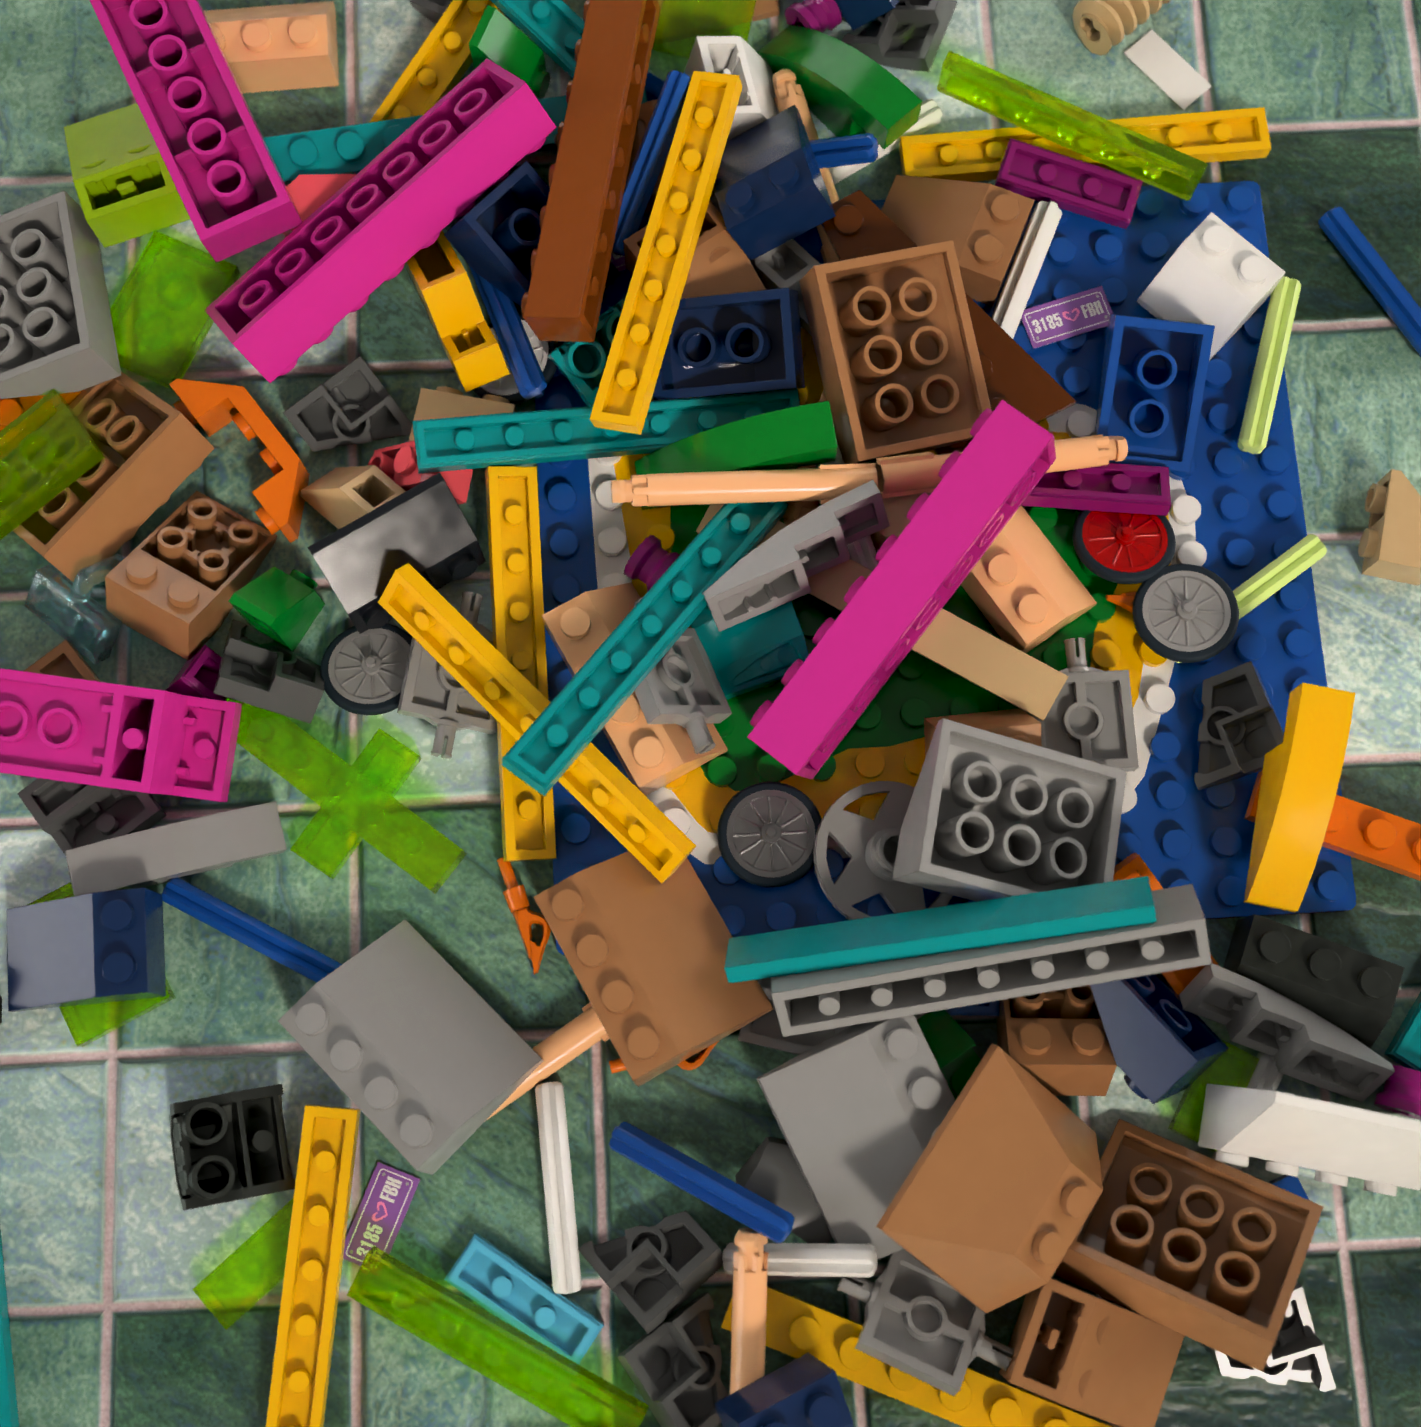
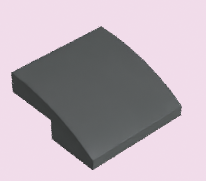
[17,778,167,856]

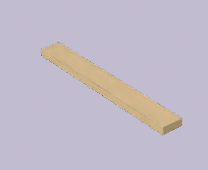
[696,504,1069,721]

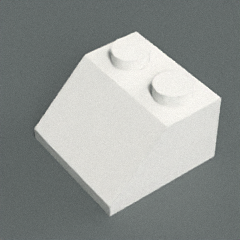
[1137,212,1286,361]

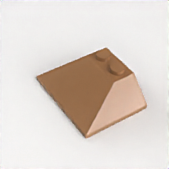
[876,1044,1103,1313]

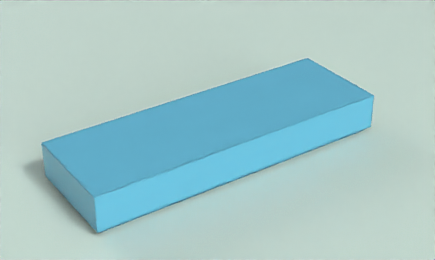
[444,1233,605,1372]

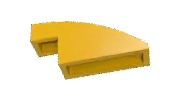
[405,230,510,392]
[1244,683,1355,912]

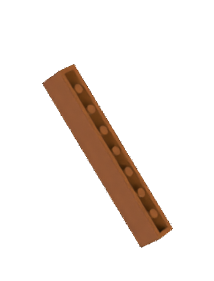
[521,0,660,342]

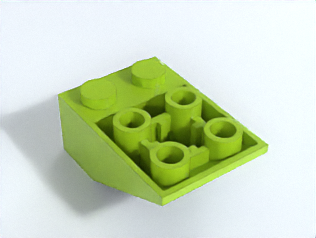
[64,103,190,248]

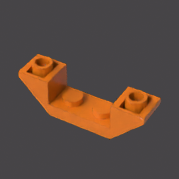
[169,379,310,544]

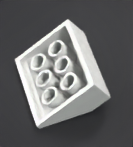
[1198,1084,1421,1197]

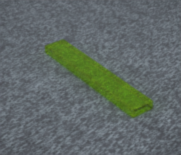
[937,51,1208,201]
[226,698,467,894]
[347,1246,649,1427]

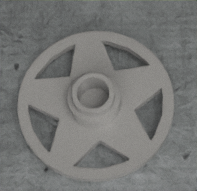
[813,781,953,920]

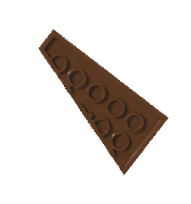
[821,189,1076,455]

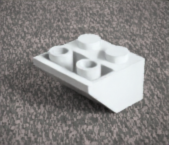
[684,36,779,141]

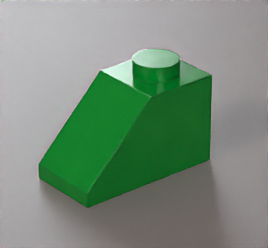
[469,5,550,99]
[228,566,325,652]

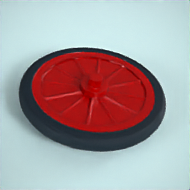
[1072,510,1176,584]

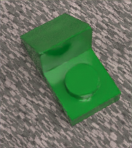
[917,1010,981,1101]

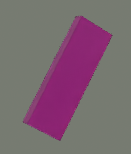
[994,138,1143,229]
[1022,463,1171,516]

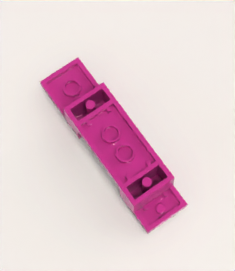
[0,668,242,803]

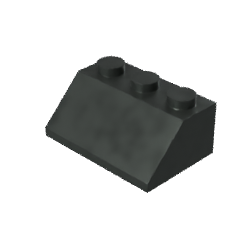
[1223,914,1404,1049]

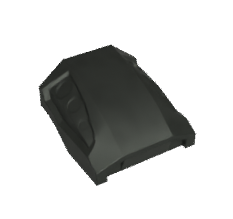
[170,1084,295,1211]

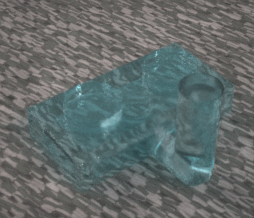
[24,554,125,665]

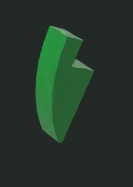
[757,25,922,150]
[635,401,838,510]

